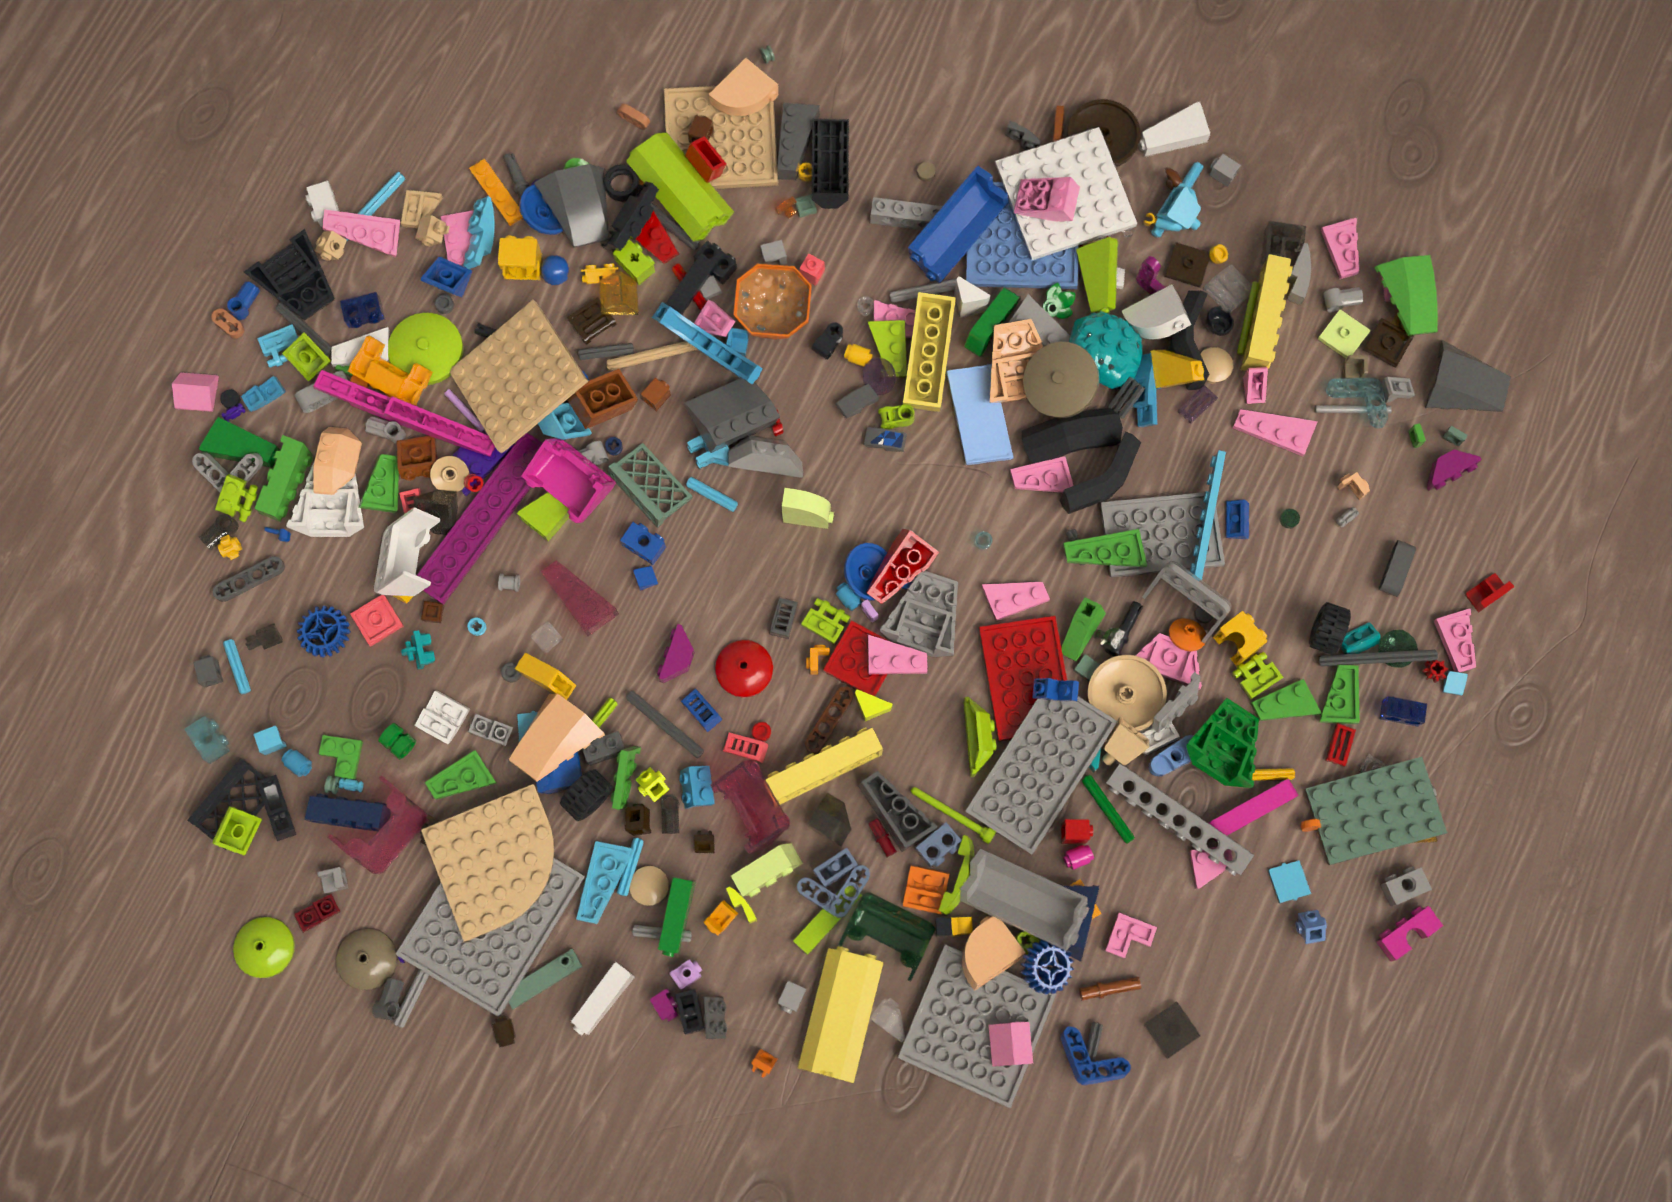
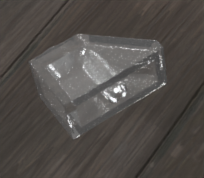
[870,998,905,1043]

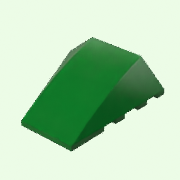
[1186,698,1259,788]

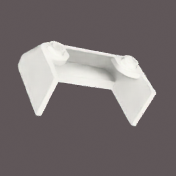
[374,507,440,596]

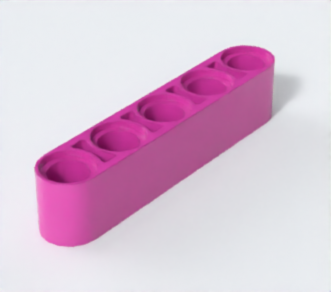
[1209,778,1299,842]

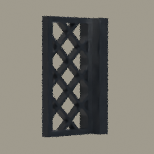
[187,758,266,850]

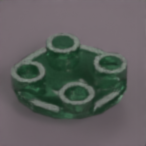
[1378,629,1418,668]

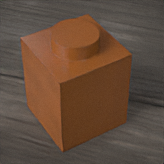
[641,378,671,412]

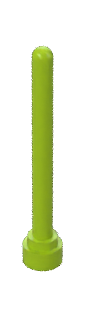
[911,787,996,844]

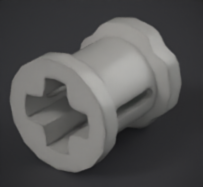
[498,573,520,592]

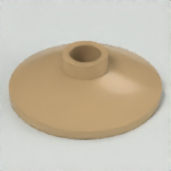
[430,456,469,493]

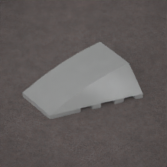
[880,571,958,657]

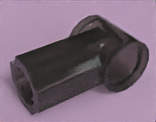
[199,513,239,550]
[660,794,680,834]

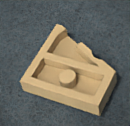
[401,190,443,228]

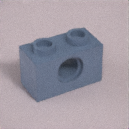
[813,848,858,888]

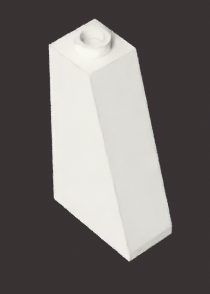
[1139,102,1210,156]
[571,962,635,1035]

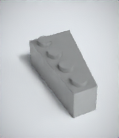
[1009,294,1070,347]

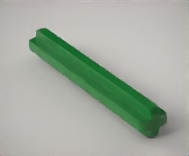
[1082,775,1135,844]

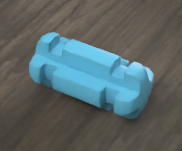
[339,778,364,792]

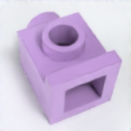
[670,959,702,991]

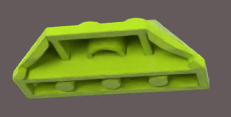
[963,697,996,777]

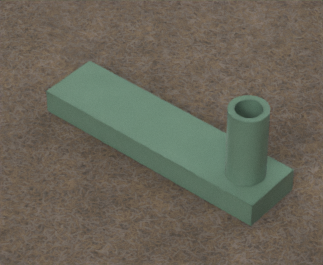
[508,949,583,1010]

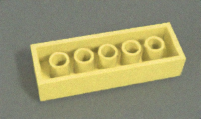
[1241,254,1293,371]
[903,292,956,412]
[765,727,883,807]

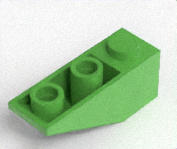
[1061,597,1106,662]

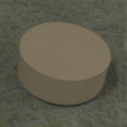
[917,162,936,181]

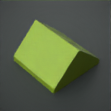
[282,332,331,382]
[212,806,262,856]

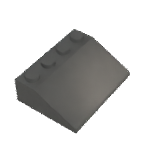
[684,378,780,453]

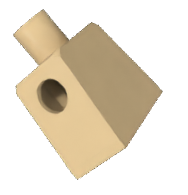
[1102,717,1149,766]

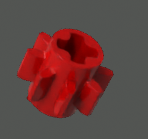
[1422,660,1449,683]

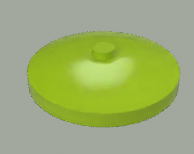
[388,313,463,385]

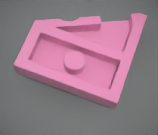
[694,300,735,337]

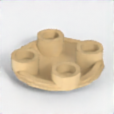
[1200,347,1233,384]
[629,866,669,906]

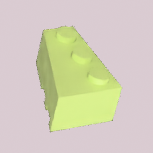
[731,843,803,897]

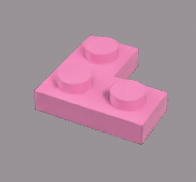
[1105,913,1157,958]

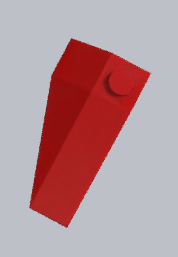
[866,529,939,604]

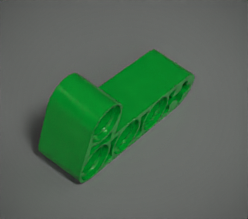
[964,287,1020,357]

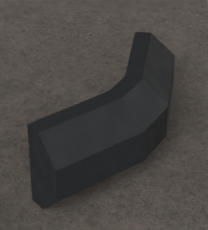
[812,119,849,209]
[1170,290,1210,390]
[1022,408,1123,464]
[1060,431,1141,514]

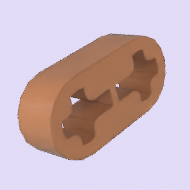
[617,103,650,130]
[212,309,244,339]

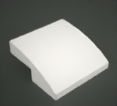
[415,691,470,744]

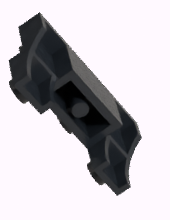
[601,182,659,252]

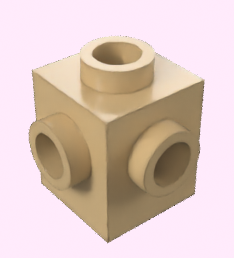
[315,230,347,261]

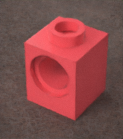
[799,254,825,286]

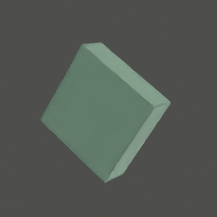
[794,194,817,218]
[1443,426,1468,446]
[1074,654,1100,682]

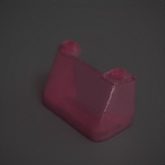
[710,760,790,854]

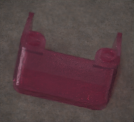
[327,776,428,874]

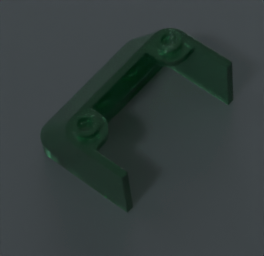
[838,893,935,982]

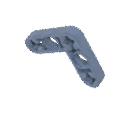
[797,865,870,918]

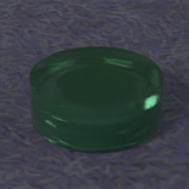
[1280,509,1300,529]

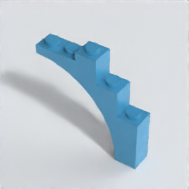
[652,302,763,384]

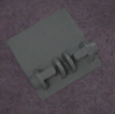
[704,997,727,1040]

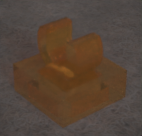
[775,196,797,219]

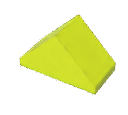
[855,689,893,721]

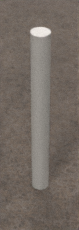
[1315,405,1392,413]

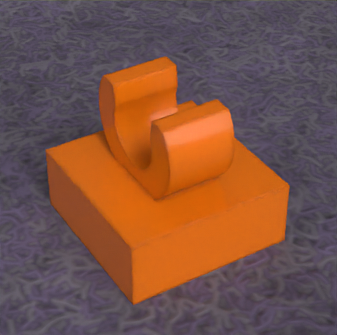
[751,1049,778,1077]

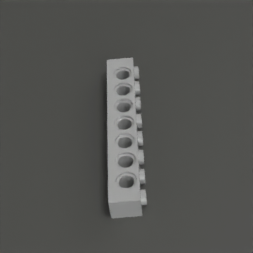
[1107,764,1254,876]

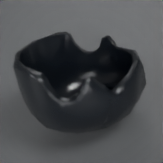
[1205,306,1234,336]

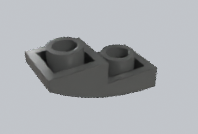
[1006,121,1041,151]
[836,384,879,419]

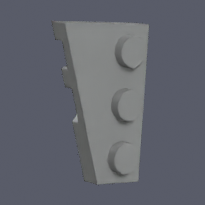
[1152,672,1201,733]

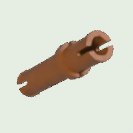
[1079,976,1141,1001]

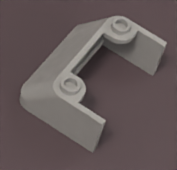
[1142,561,1231,643]

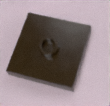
[1165,242,1210,288]
[1363,318,1414,368]

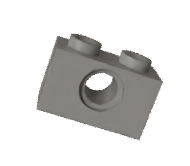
[1381,866,1432,907]

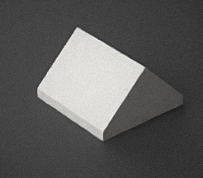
[954,276,990,317]

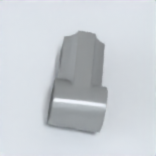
[1323,287,1363,312]
[365,416,406,443]
[578,441,608,465]

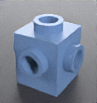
[1296,910,1327,944]

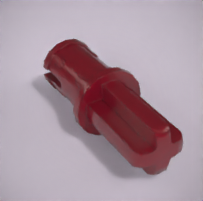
[869,818,897,858]

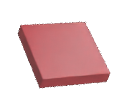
[350,595,404,647]

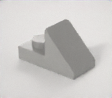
[1381,377,1415,403]

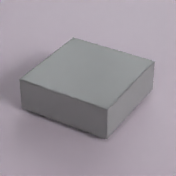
[700,276,722,300]

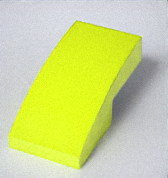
[726,887,757,923]

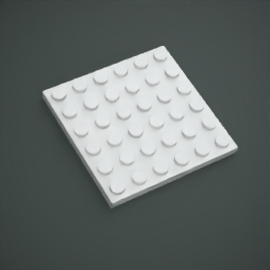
[995,127,1137,260]

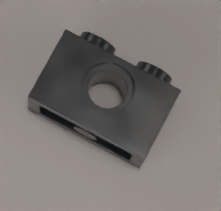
[675,989,705,1035]

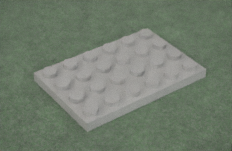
[1100,492,1225,577]

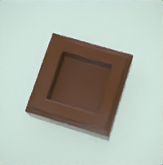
[421,601,444,623]

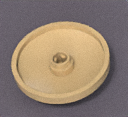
[1088,655,1167,731]

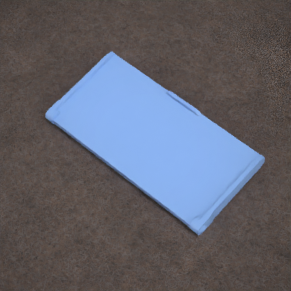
[946,364,1014,465]

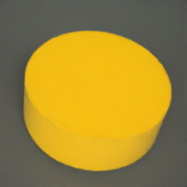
[1209,244,1228,264]

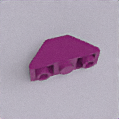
[1427,449,1482,491]
[657,624,695,683]

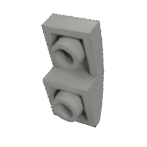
[468,714,513,746]

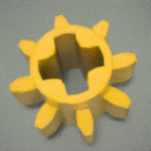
[217,535,242,560]

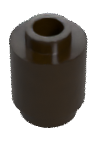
[491,1016,516,1048]

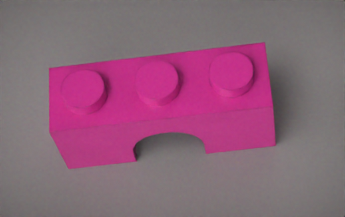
[1376,906,1443,962]

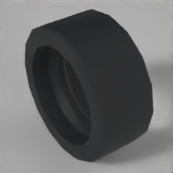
[604,164,639,202]

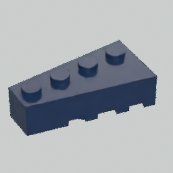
[305,794,392,833]

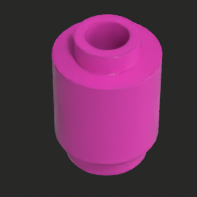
[1063,845,1094,870]

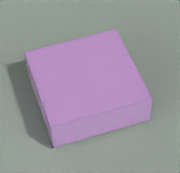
[861,600,878,623]

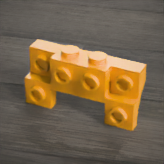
[348,335,433,406]

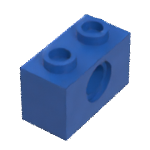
[620,522,666,565]

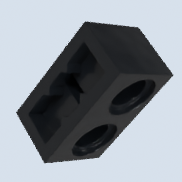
[693,241,737,285]

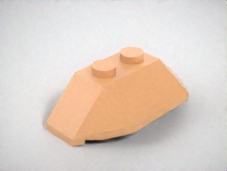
[313,427,362,495]

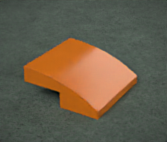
[903,865,950,914]

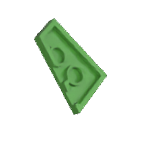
[358,454,399,513]
[1319,665,1360,724]
[611,746,641,810]
[425,750,497,800]

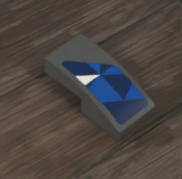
[864,427,907,452]

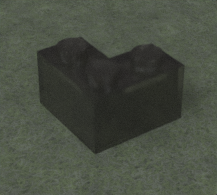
[1261,221,1306,264]

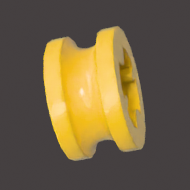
[798,163,812,181]

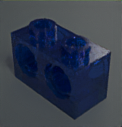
[340,292,385,328]
[1380,696,1427,727]

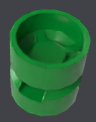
[378,723,416,760]

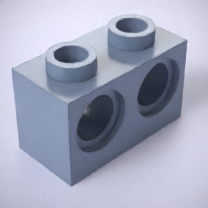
[915,822,962,868]

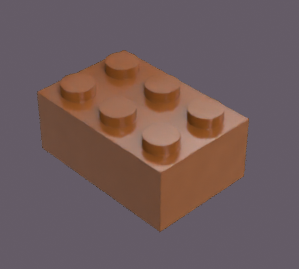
[567,369,638,429]

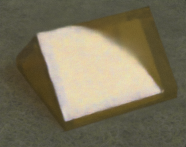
[599,271,639,315]

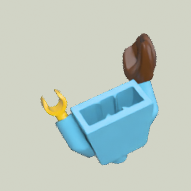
[1143,167,1201,232]

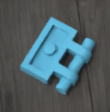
[257,324,298,368]

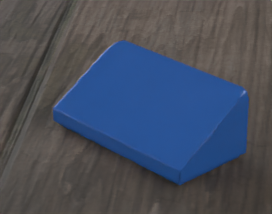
[1226,499,1249,539]

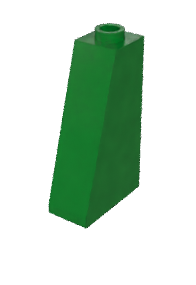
[199,417,281,468]
[658,877,696,957]

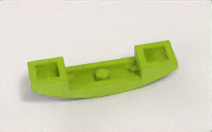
[939,835,974,915]

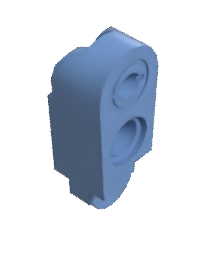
[1148,735,1194,777]

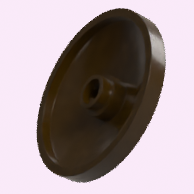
[1067,99,1141,167]

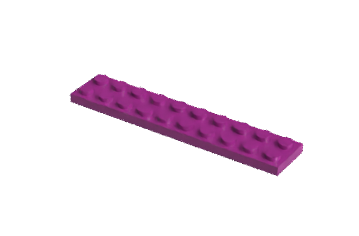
[416,433,543,605]

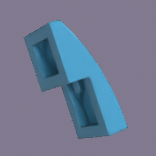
[241,376,286,412]

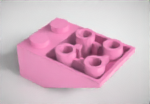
[1014,177,1080,222]

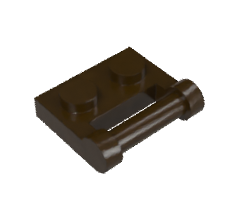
[567,297,617,345]

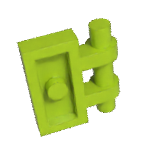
[215,474,258,522]
[801,598,851,645]
[1232,652,1284,700]

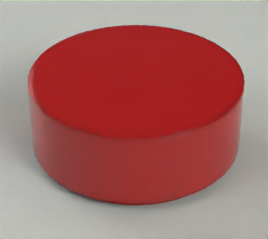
[752,722,771,742]

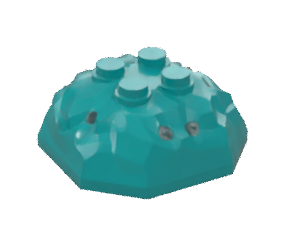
[1069,311,1143,389]

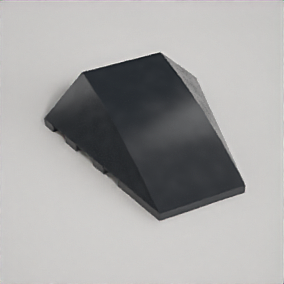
[244,229,335,320]

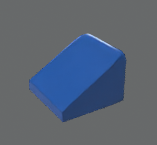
[633,566,658,590]

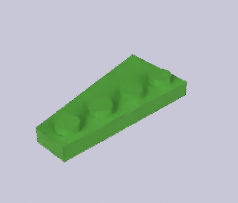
[1063,529,1147,567]

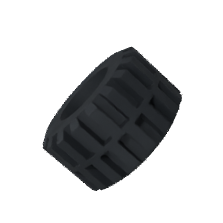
[1309,602,1351,655]
[560,769,613,821]

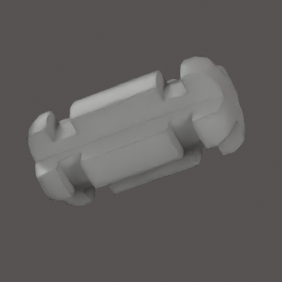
[1336,507,1359,527]

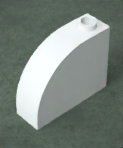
[1122,284,1191,339]

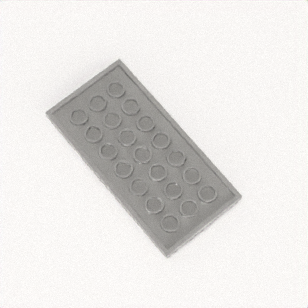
[966,697,1118,855]

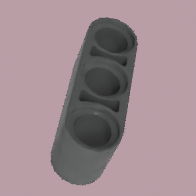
[1379,540,1416,597]

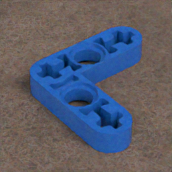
[1061,1026,1131,1085]

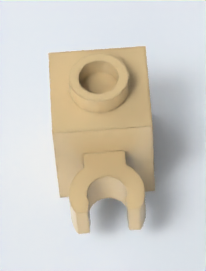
[416,215,450,247]

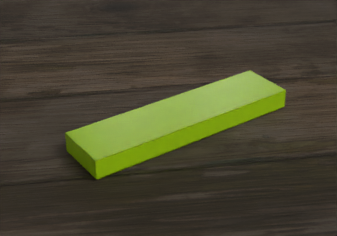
[793,886,862,955]

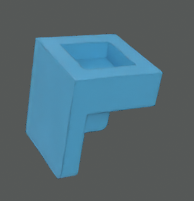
[726,328,749,356]

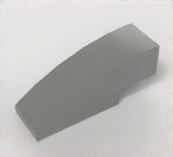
[1287,243,1311,305]

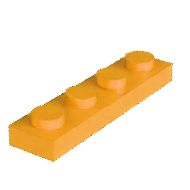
[469,159,523,226]

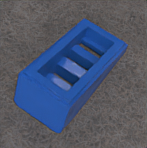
[681,688,722,732]

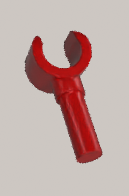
[771,410,784,436]

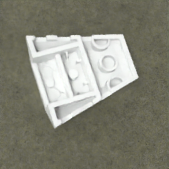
[286,463,364,537]

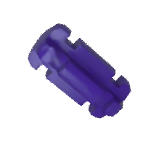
[221,403,245,422]

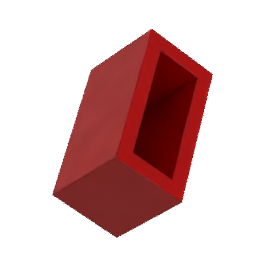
[685,136,727,183]
[1061,819,1093,844]

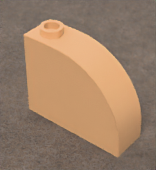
[709,58,778,116]
[962,916,1026,991]

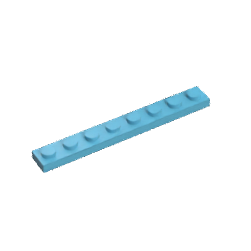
[1188,450,1226,600]

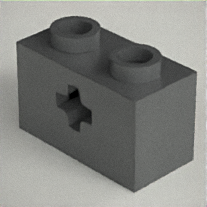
[582,731,625,766]

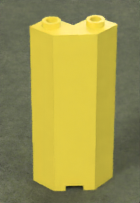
[798,946,883,1083]

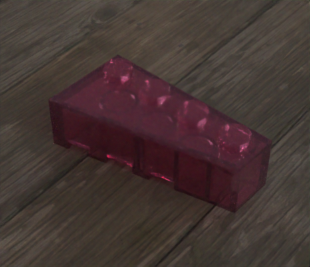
[541,560,619,636]

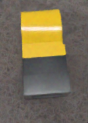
[935,917,973,937]

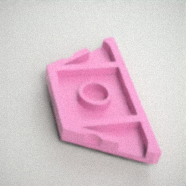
[1136,633,1202,690]

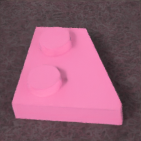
[1190,847,1232,889]

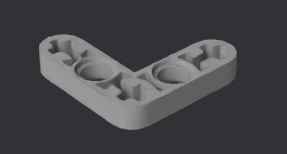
[192,452,263,493]

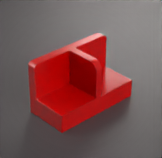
[1465,573,1514,613]

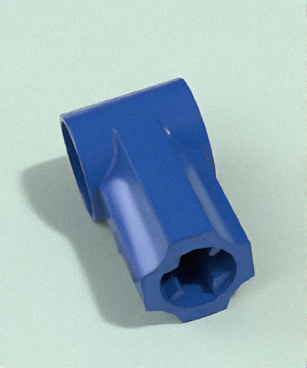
[227,282,260,320]

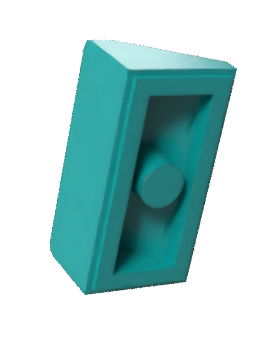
[1340,622,1381,654]

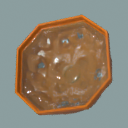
[734,264,812,340]

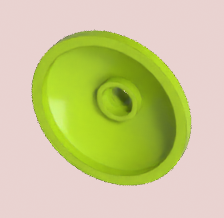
[233,917,295,978]

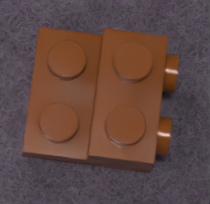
[397,436,438,481]

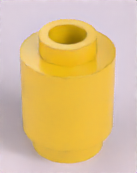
[844,344,873,367]

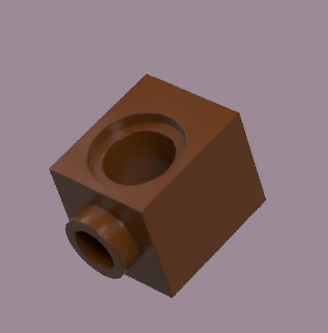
[688,115,714,143]

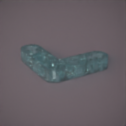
[1326,378,1388,428]

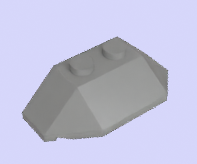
[728,435,803,478]

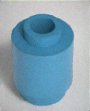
[836,582,863,611]
[281,749,312,777]

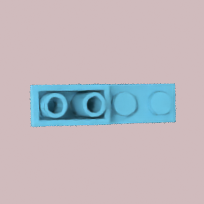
[463,196,495,269]

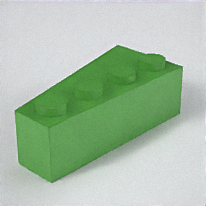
[254,435,313,522]

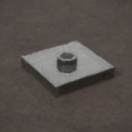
[1143,1002,1201,1059]

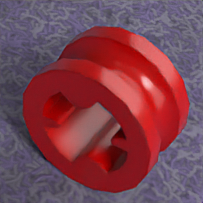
[464,474,483,492]

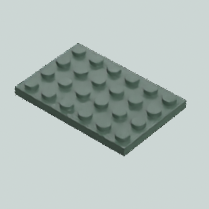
[1305,757,1447,865]

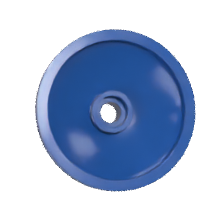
[519,185,564,235]
[844,543,887,600]

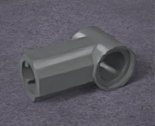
[372,978,404,1021]

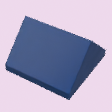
[421,257,472,297]

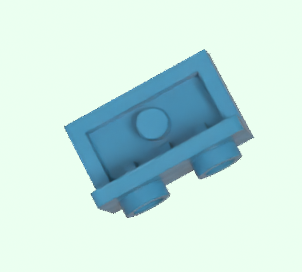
[679,766,715,809]

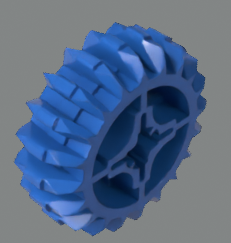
[297,605,351,658]
[1021,939,1075,995]

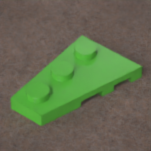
[1251,679,1322,721]

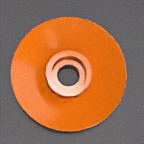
[1169,618,1206,651]

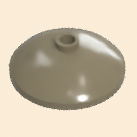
[336,929,397,990]

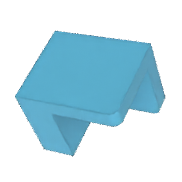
[254,726,287,755]

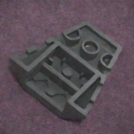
[534,164,609,248]
[1425,340,1511,412]

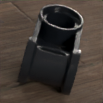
[812,322,843,360]

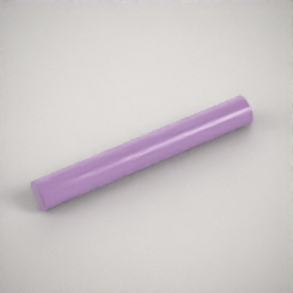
[444,389,485,433]

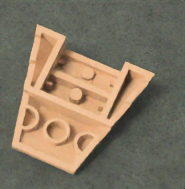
[990,319,1043,403]
[509,694,605,782]

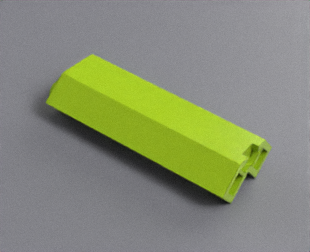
[626,133,734,241]

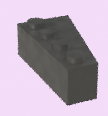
[777,103,820,180]
[858,771,938,852]

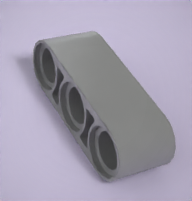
[295,371,349,413]

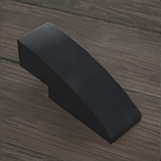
[257,775,297,841]

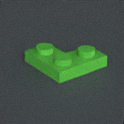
[319,735,363,780]

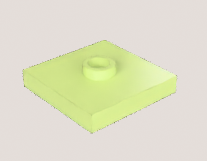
[1318,310,1371,358]

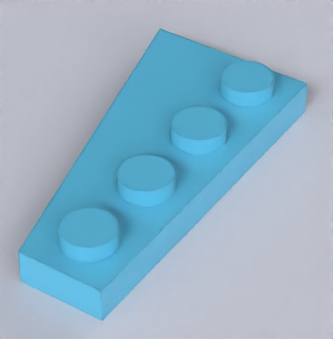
[576,841,634,924]

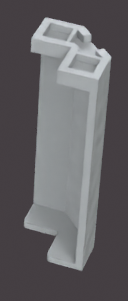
[960,849,1089,951]

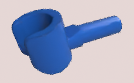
[265,527,291,542]

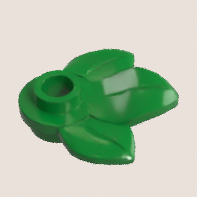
[1042,283,1076,319]

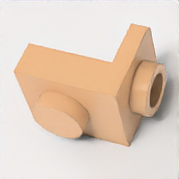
[1337,472,1370,500]

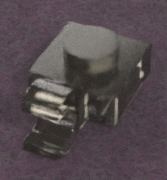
[245,624,283,650]
[1093,628,1125,649]

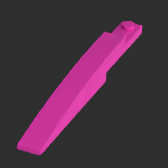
[313,370,495,457]

